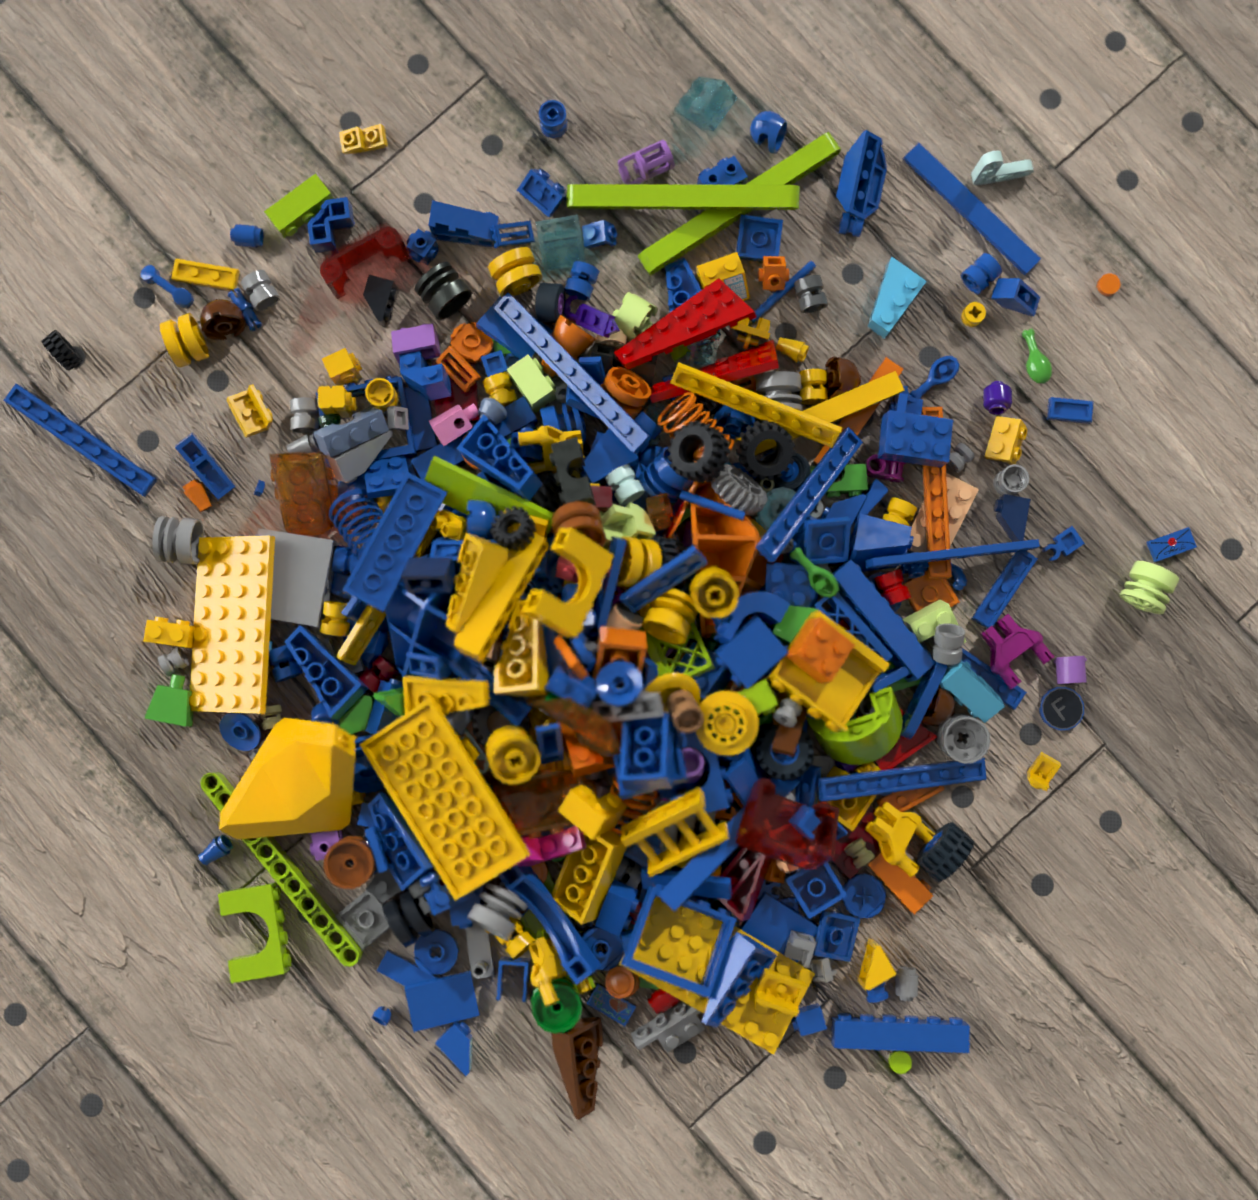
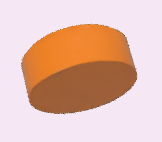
[1097,273,1120,296]

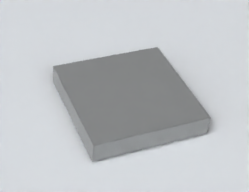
[335,890,390,951]

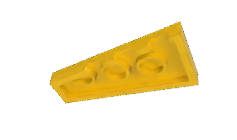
[403,676,489,714]

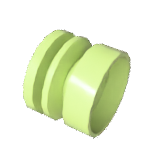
[1120,561,1179,614]

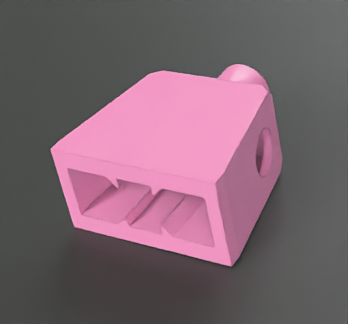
[429,403,479,446]

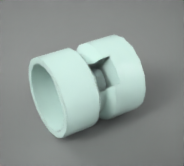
[605,464,645,506]

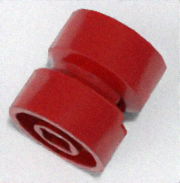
[873,568,911,605]

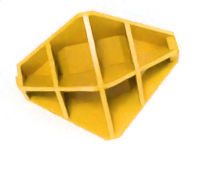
[219,717,357,840]

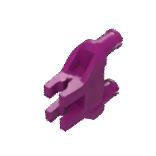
[980,614,1055,690]

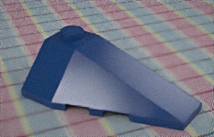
[665,257,721,344]
[368,792,436,891]
[702,932,777,1028]

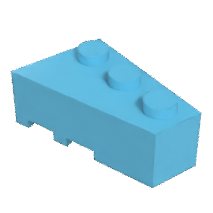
[867,256,926,339]
[939,660,1005,723]

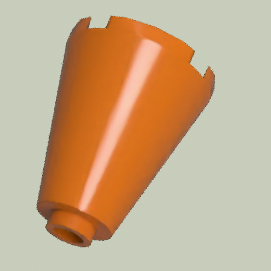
[541,315,596,377]

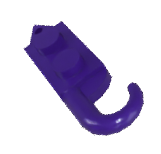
[564,295,620,338]

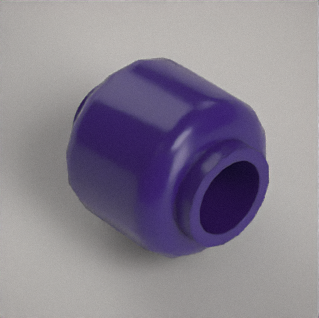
[983,381,1012,415]

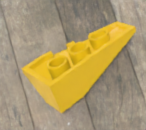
[494,600,548,696]

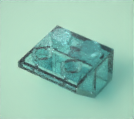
[674,77,738,131]
[535,215,586,271]

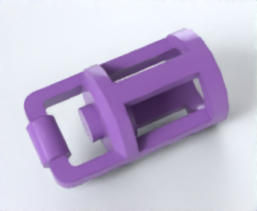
[617,139,675,184]

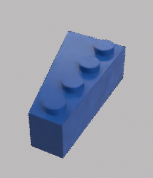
[456,415,542,501]
[284,625,369,721]

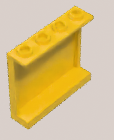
[767,610,890,733]

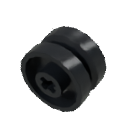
[382,890,435,948]

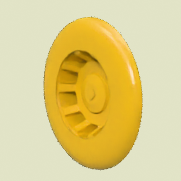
[644,673,700,719]
[695,691,759,755]

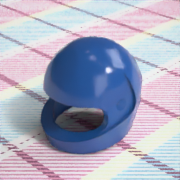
[750,111,787,154]

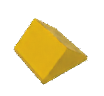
[857,938,897,990]

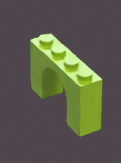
[218,882,291,983]

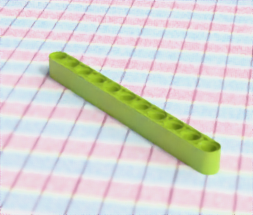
[638,132,841,275]
[567,184,800,210]
[200,772,363,967]

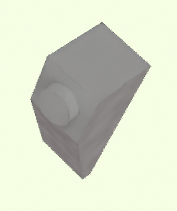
[326,429,393,483]
[591,688,664,723]

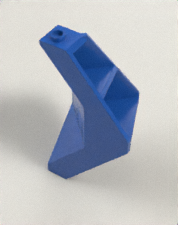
[385,554,466,677]

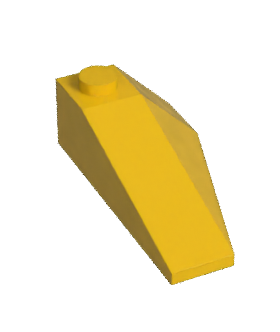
[446,533,508,633]

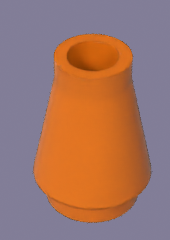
[183,478,212,512]

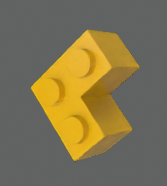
[558,785,627,840]

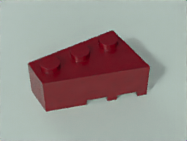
[717,838,774,921]

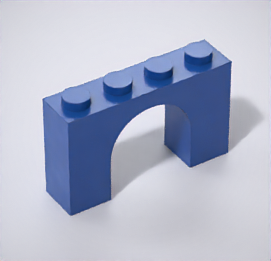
[670,723,733,818]

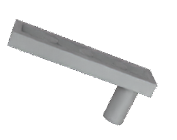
[465,902,495,980]

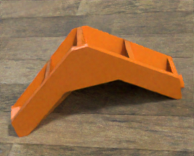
[690,481,784,639]

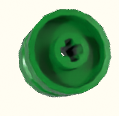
[530,977,582,1034]

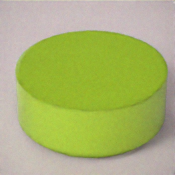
[888,1050,912,1074]

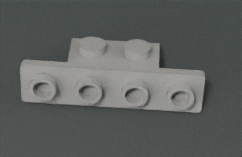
[631,1002,705,1053]

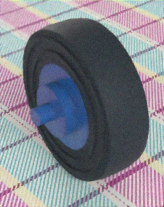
[774,453,811,492]

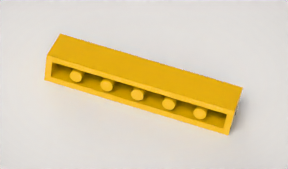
[454,533,549,663]

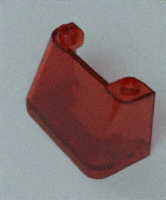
[318,223,411,300]
[736,778,839,870]

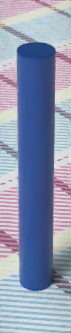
[679,490,746,521]

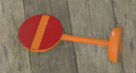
[666,450,703,539]

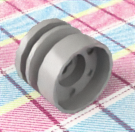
[755,371,802,411]
[152,516,204,565]
[936,714,990,763]
[467,883,528,941]

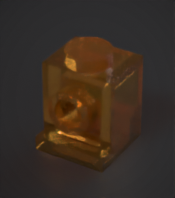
[646,492,674,532]

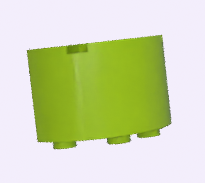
[806,686,903,765]

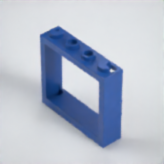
[316,376,418,472]
[621,884,736,998]

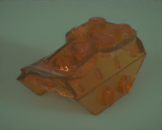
[269,452,338,535]
[526,674,623,757]
[492,769,598,840]

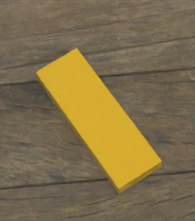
[171,258,240,292]

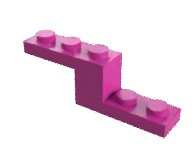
[509,826,587,868]

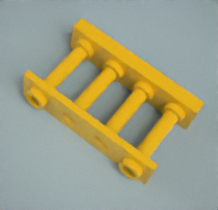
[621,787,729,877]

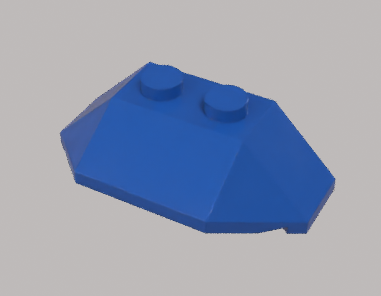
[836,130,887,220]

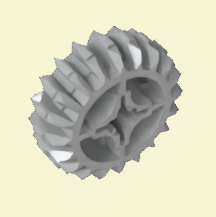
[711,464,768,516]

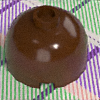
[200,299,246,340]
[824,357,861,400]
[921,685,955,726]

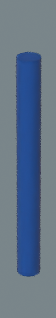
[750,260,816,323]

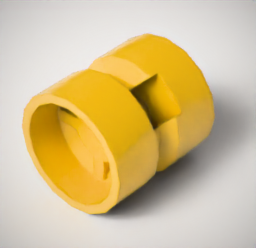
[799,369,828,405]
[482,372,518,407]
[365,378,398,412]
[882,497,917,526]
[320,601,350,636]
[494,918,535,960]

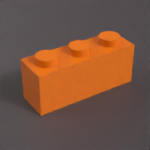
[866,850,933,914]

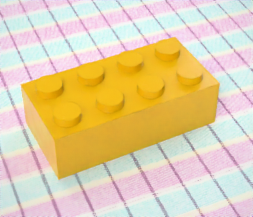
[551,830,627,925]

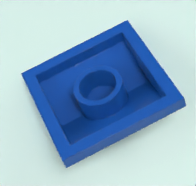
[724,747,767,808]
[813,910,861,962]

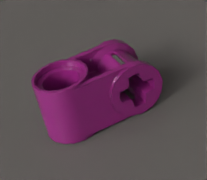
[863,455,906,483]

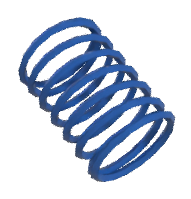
[329,489,383,560]

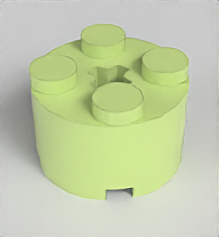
[612,292,657,341]

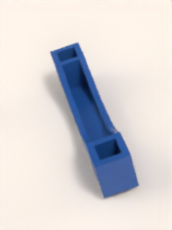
[498,866,601,985]

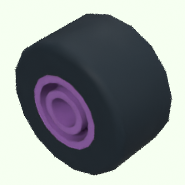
[535,283,566,323]

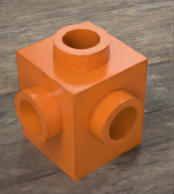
[758,256,789,292]

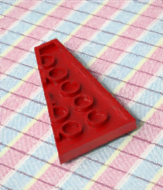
[650,340,779,403]

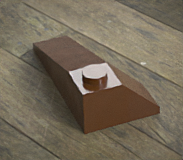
[551,1017,603,1120]

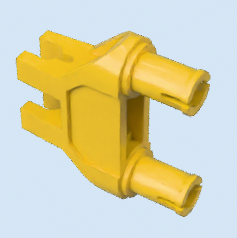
[518,426,584,475]
[865,802,935,877]
[528,937,593,1007]

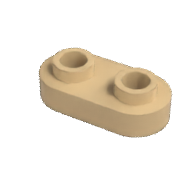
[595,330,627,350]

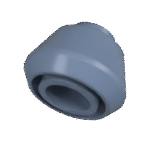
[478,397,507,425]

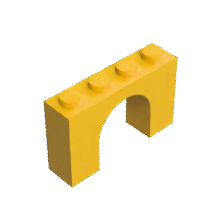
[522,528,614,638]

